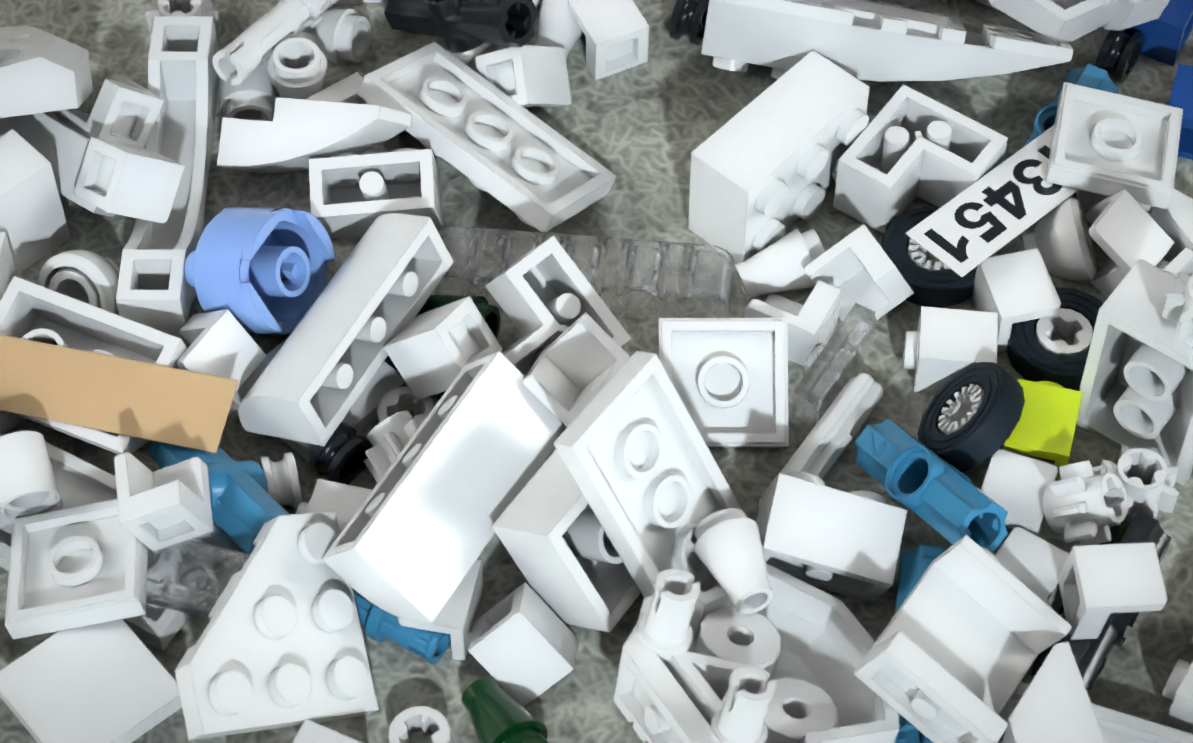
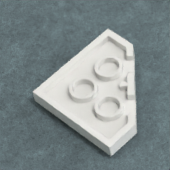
[175,511,379,741]

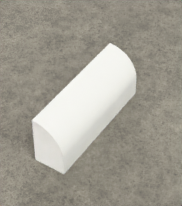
[238,213,454,446]
[322,351,567,623]

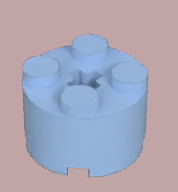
[184,207,335,335]

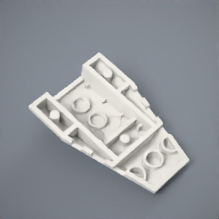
[701,0,1074,82]

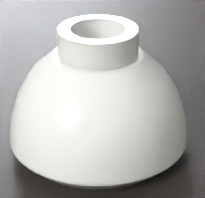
[1023,196,1098,282]
[38,250,120,314]

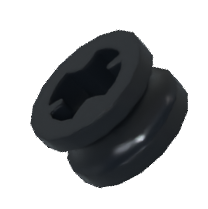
[669,0,709,46]
[1095,29,1146,83]
[310,422,373,485]

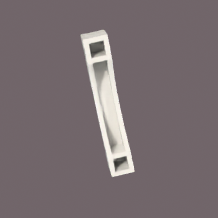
[116,16,220,345]

